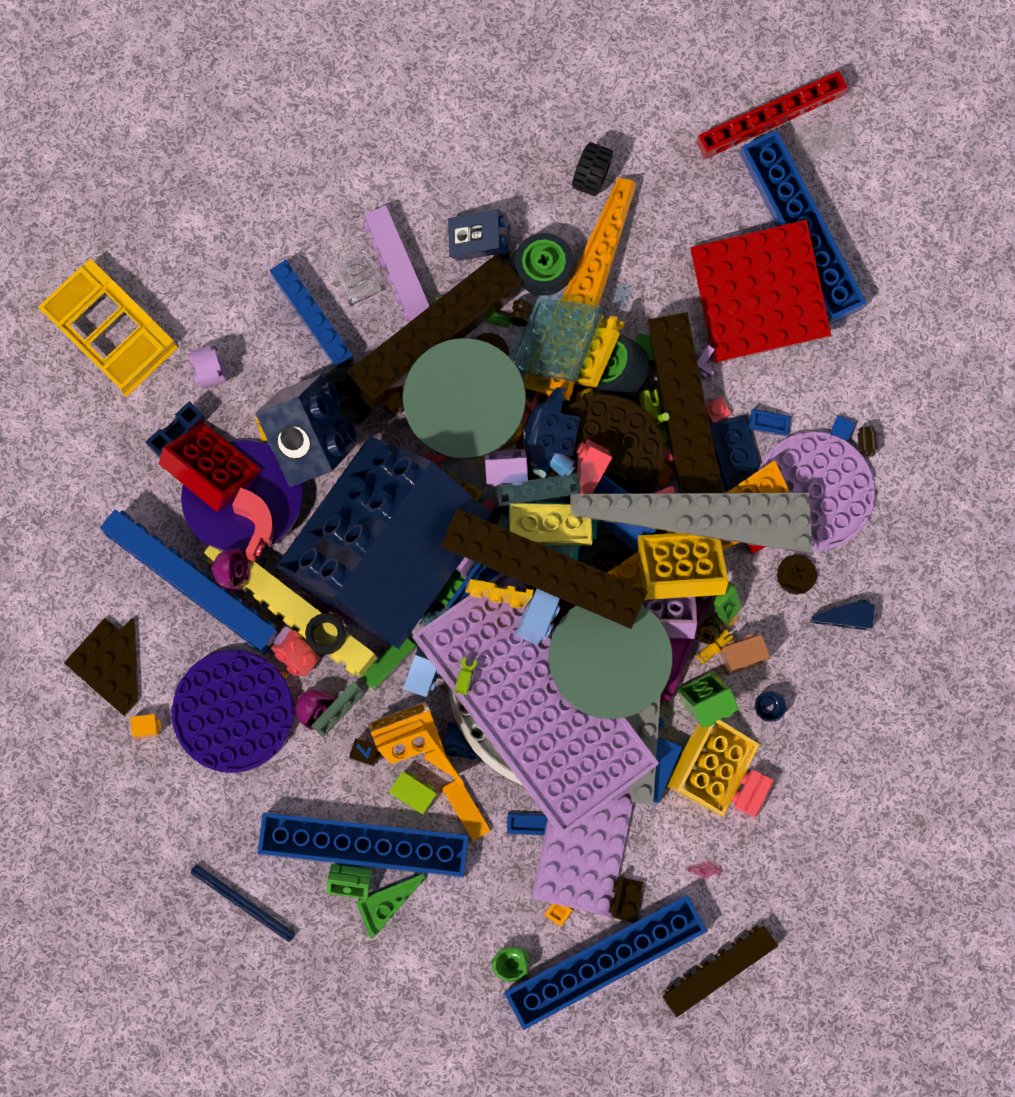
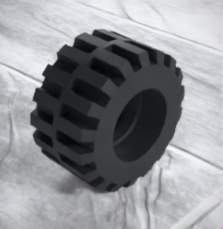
[572,142,613,197]

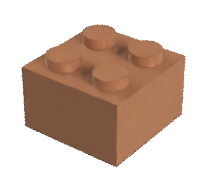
[720,633,770,676]

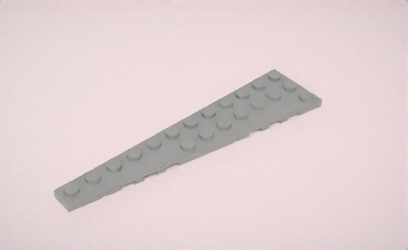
[570,493,813,554]

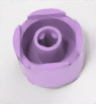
[188,344,228,389]

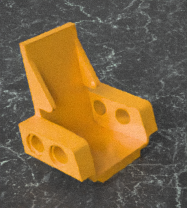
[367,702,464,786]

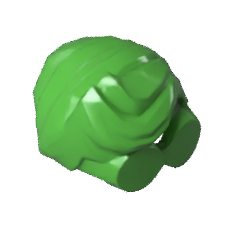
[491,946,529,982]

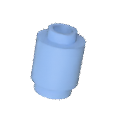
[550,453,576,477]

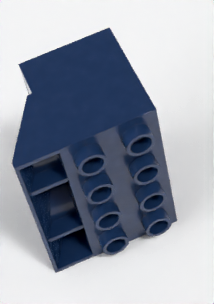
[275,435,493,649]

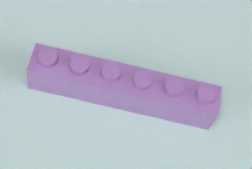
[362,206,429,322]

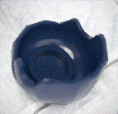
[754,691,787,722]

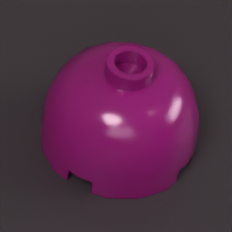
[212,549,250,590]
[295,688,335,730]

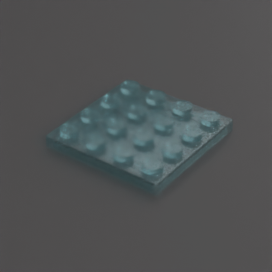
[512,298,604,382]

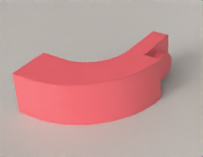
[232,488,274,562]

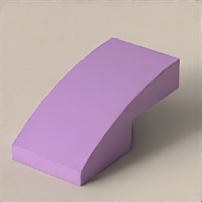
[456,557,477,579]

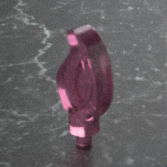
[688,863,721,879]

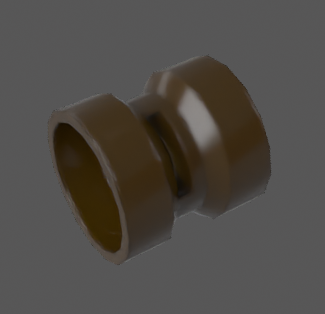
[509,299,533,327]
[697,617,723,645]

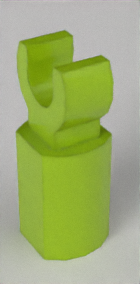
[454,657,477,695]

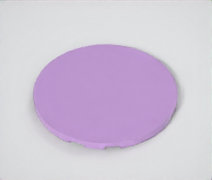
[758,431,875,551]

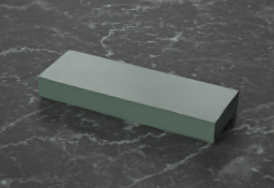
[312,681,365,737]

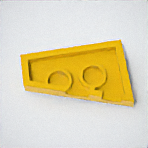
[465,579,534,609]

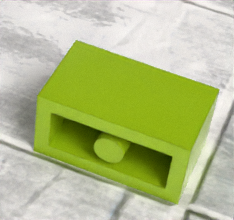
[389,771,437,815]

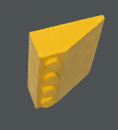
[638,533,728,600]
[666,720,760,817]

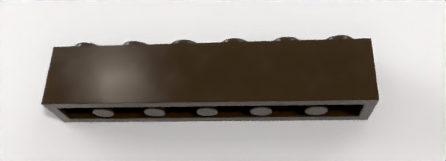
[662,925,778,1018]

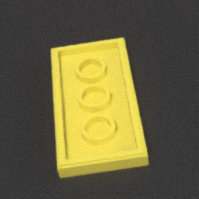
[509,503,592,546]

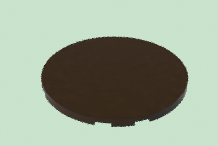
[547,394,665,504]

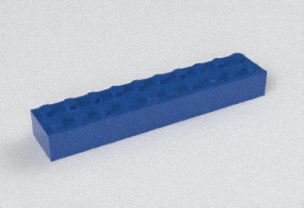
[739,130,867,325]
[100,509,278,655]
[257,813,468,878]
[504,895,707,1030]

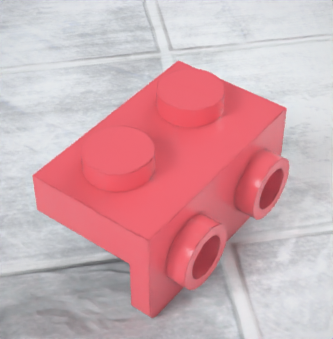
[271,630,320,676]

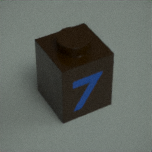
[349,738,381,767]

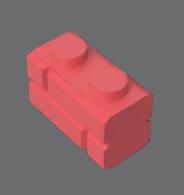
[731,770,774,818]

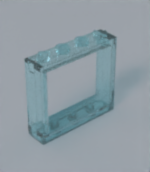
[492,473,581,509]

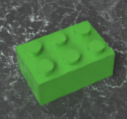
[677,671,739,728]

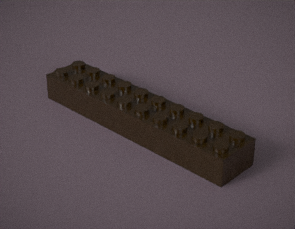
[346,254,524,410]
[646,312,723,494]
[440,508,648,629]

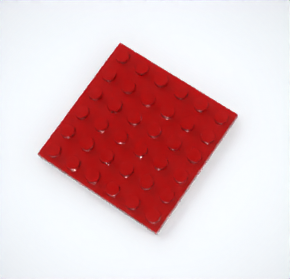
[690,220,832,363]

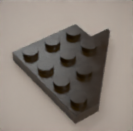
[64,618,138,717]

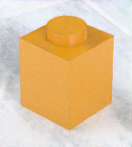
[130,714,162,739]

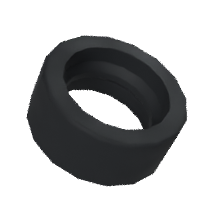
[305,613,346,655]

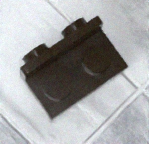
[608,876,643,923]

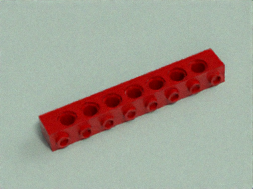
[696,71,848,159]

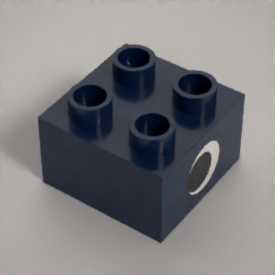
[255,374,357,487]

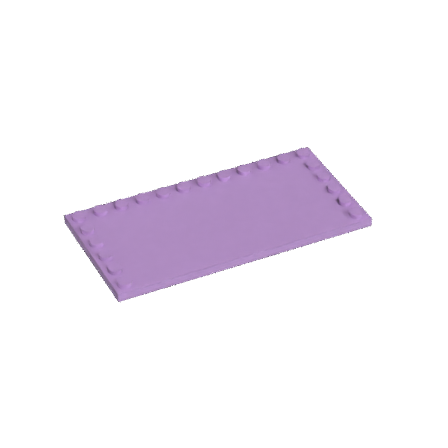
[412,573,659,837]

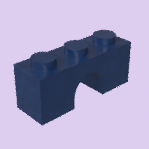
[145,401,205,459]

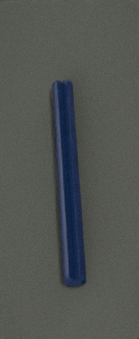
[190,865,295,942]

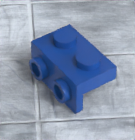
[443,722,482,761]

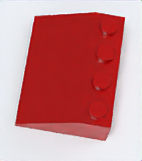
[158,422,262,512]

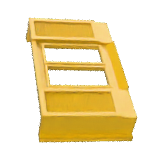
[38,258,178,397]

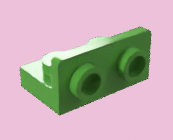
[714,581,742,625]

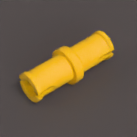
[695,629,734,666]

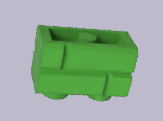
[326,864,372,899]

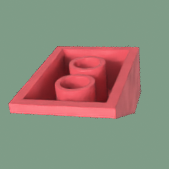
[576,439,612,494]

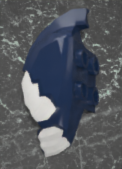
[523,387,580,479]

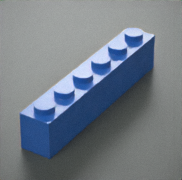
[269,260,354,368]

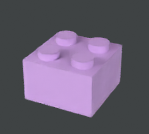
[484,449,528,487]

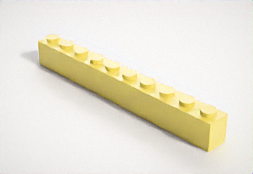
[204,546,377,678]

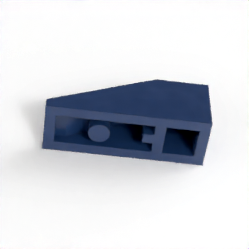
[810,599,875,631]

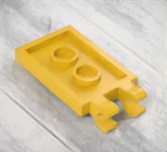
[575,314,624,387]

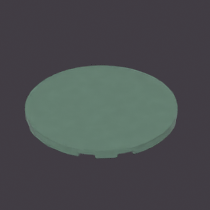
[403,338,525,459]
[548,605,672,719]

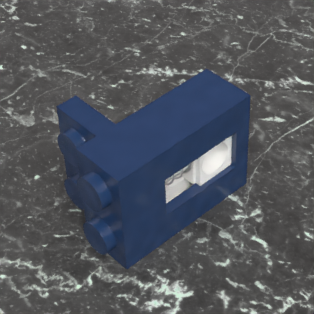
[448,209,511,261]

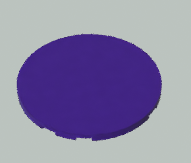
[181,440,303,554]
[171,650,294,773]

